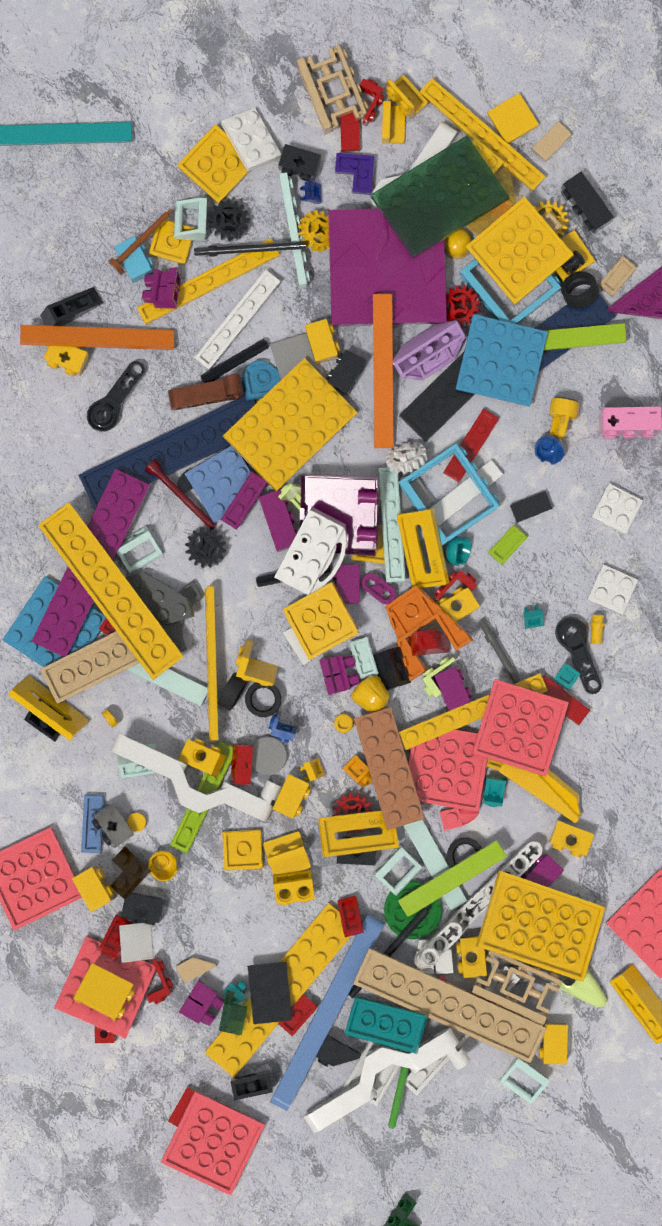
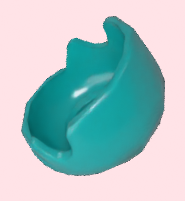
[446,537,471,566]

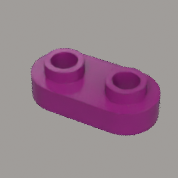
[361,573,396,605]

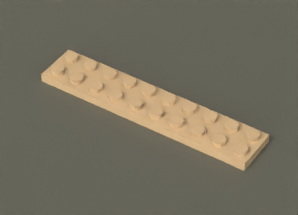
[353,947,547,1063]

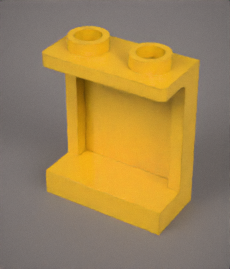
[73,963,135,1022]

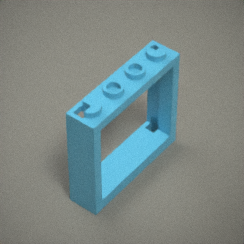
[459,259,561,325]
[399,444,500,546]

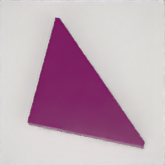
[607,267,662,319]

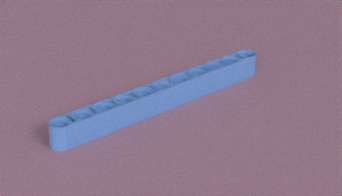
[270,914,385,1111]

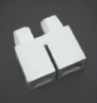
[416,938,453,974]

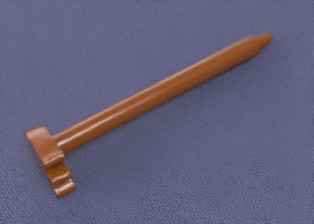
[108,209,173,275]

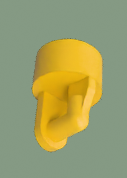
[549,397,580,440]

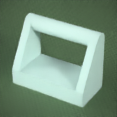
[174,198,207,241]
[117,526,163,574]
[372,845,422,896]
[499,1057,550,1104]

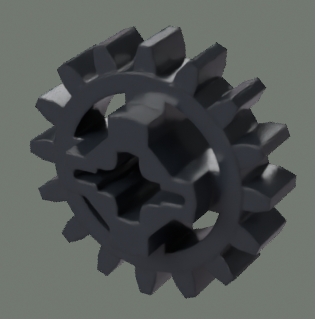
[208,199,250,242]
[185,527,227,569]

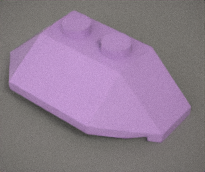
[392,320,466,380]

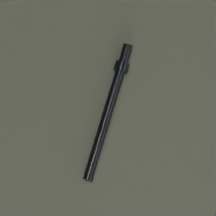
[194,241,307,257]
[348,907,430,998]

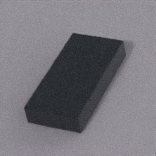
[510,491,553,523]

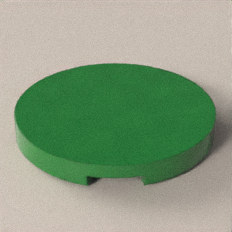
[384,881,442,940]

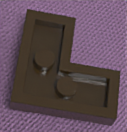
[110,846,151,899]

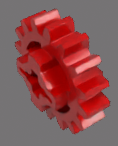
[446,285,482,327]
[332,793,374,834]

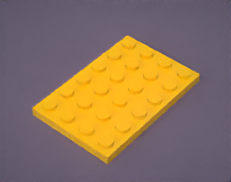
[222,358,358,491]
[476,871,605,982]

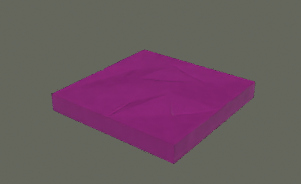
[328,207,447,327]

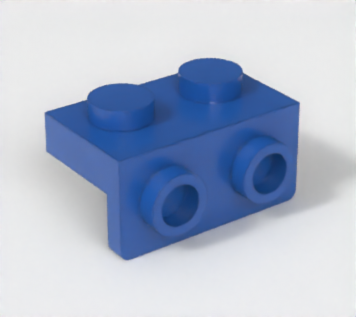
[268,710,297,743]

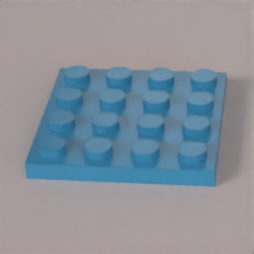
[455,314,548,407]
[2,576,106,667]

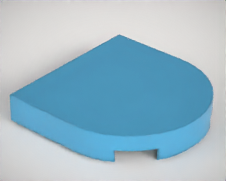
[242,360,281,401]

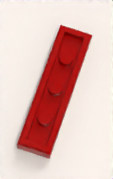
[443,408,499,483]

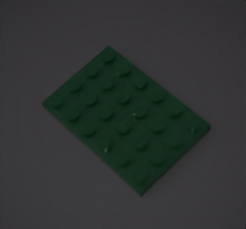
[371,135,509,259]

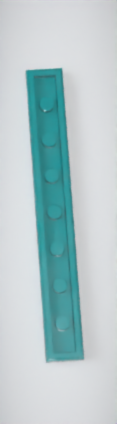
[0,122,132,146]

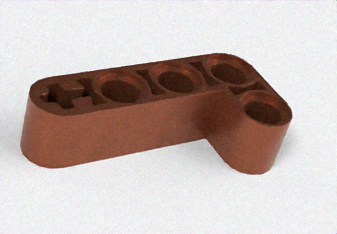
[168,374,244,410]

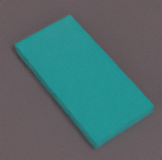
[344,997,428,1054]

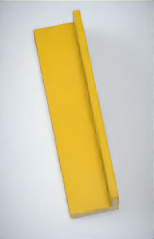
[610,964,662,1044]

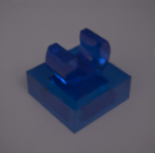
[300,181,322,204]

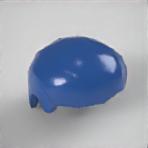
[534,435,564,465]

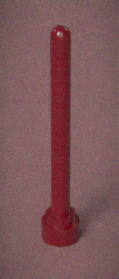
[144,459,216,530]

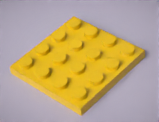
[465,196,574,305]

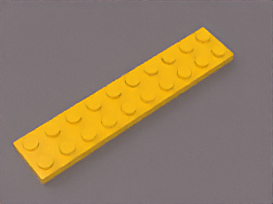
[38,502,184,680]
[204,902,351,1077]

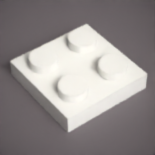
[591,483,643,535]
[587,564,638,615]

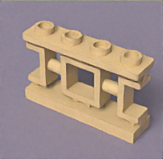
[297,45,368,135]
[471,951,562,1026]

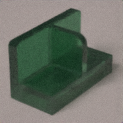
[219,990,247,1035]

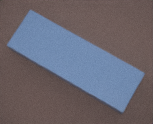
[81,794,104,853]

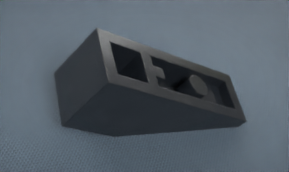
[40,287,103,326]

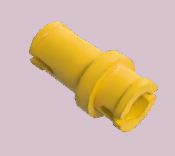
[590,615,605,644]

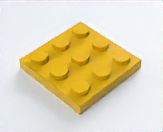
[177,124,250,204]
[282,582,360,660]

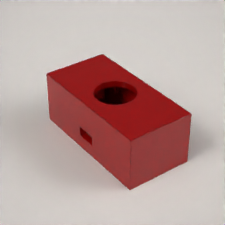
[230,743,253,785]

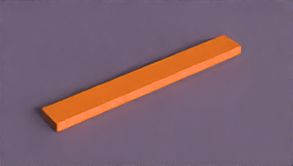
[373,294,393,448]
[20,325,174,350]

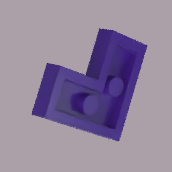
[335,153,374,195]

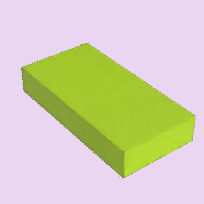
[488,524,528,565]

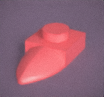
[440,808,479,831]

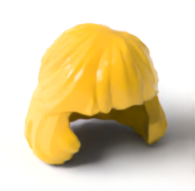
[350,675,390,713]

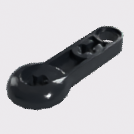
[87,361,145,432]
[555,616,602,695]

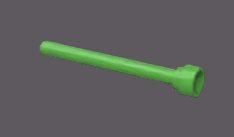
[388,1066,409,1129]

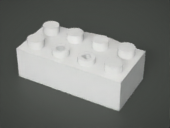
[274,506,347,595]

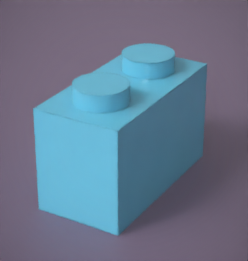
[114,236,154,283]

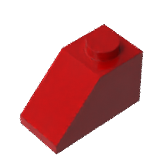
[409,630,450,656]

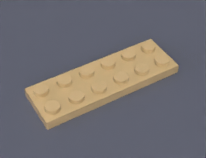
[40,631,140,704]

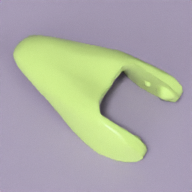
[556,969,607,1008]

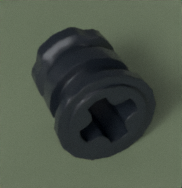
[561,250,585,276]

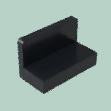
[373,647,411,690]

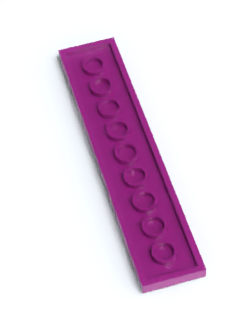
[31,469,150,657]

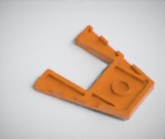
[385,585,473,681]

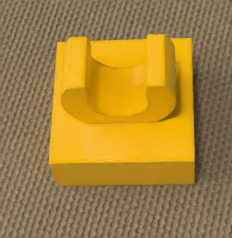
[300,758,326,782]

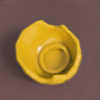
[444,228,472,259]
[148,850,178,882]

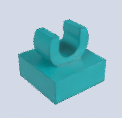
[523,605,544,629]
[554,663,580,690]
[223,980,247,1005]

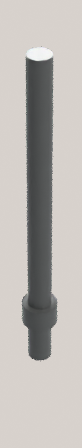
[478,618,521,684]

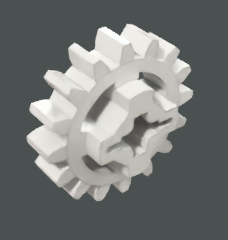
[386,442,428,474]

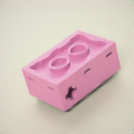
[599,407,662,439]

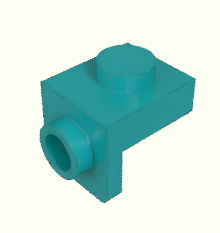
[483,775,506,807]

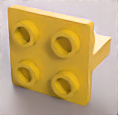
[263,831,311,875]

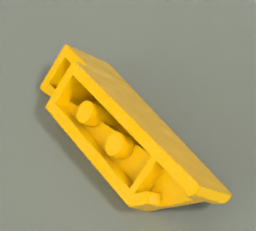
[498,763,583,823]

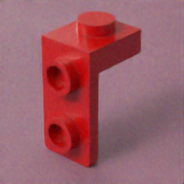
[360,79,385,126]
[434,570,478,602]
[146,957,174,1004]

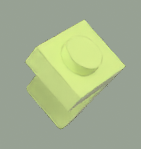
[278,483,301,511]
[422,657,455,698]

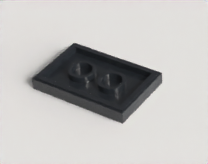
[247,961,292,1024]

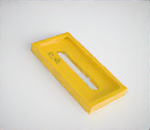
[396,508,450,588]
[8,675,89,741]
[318,811,399,858]

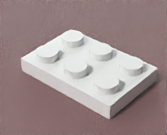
[221,108,281,172]

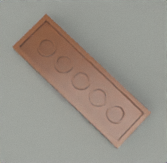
[354,707,425,830]

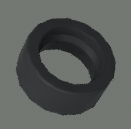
[561,272,599,309]
[217,672,247,711]
[245,682,282,717]
[447,837,482,867]

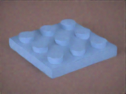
[184,446,263,523]

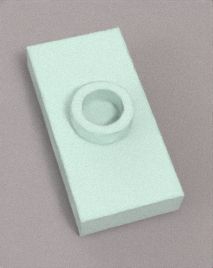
[349,637,378,679]

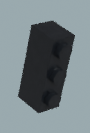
[561,171,614,234]

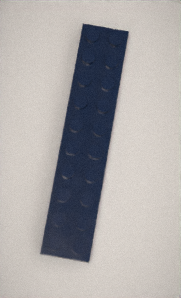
[78,396,256,510]

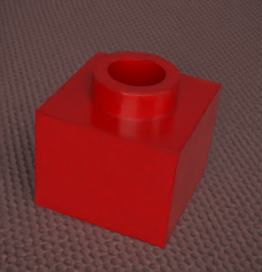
[95,1026,116,1043]

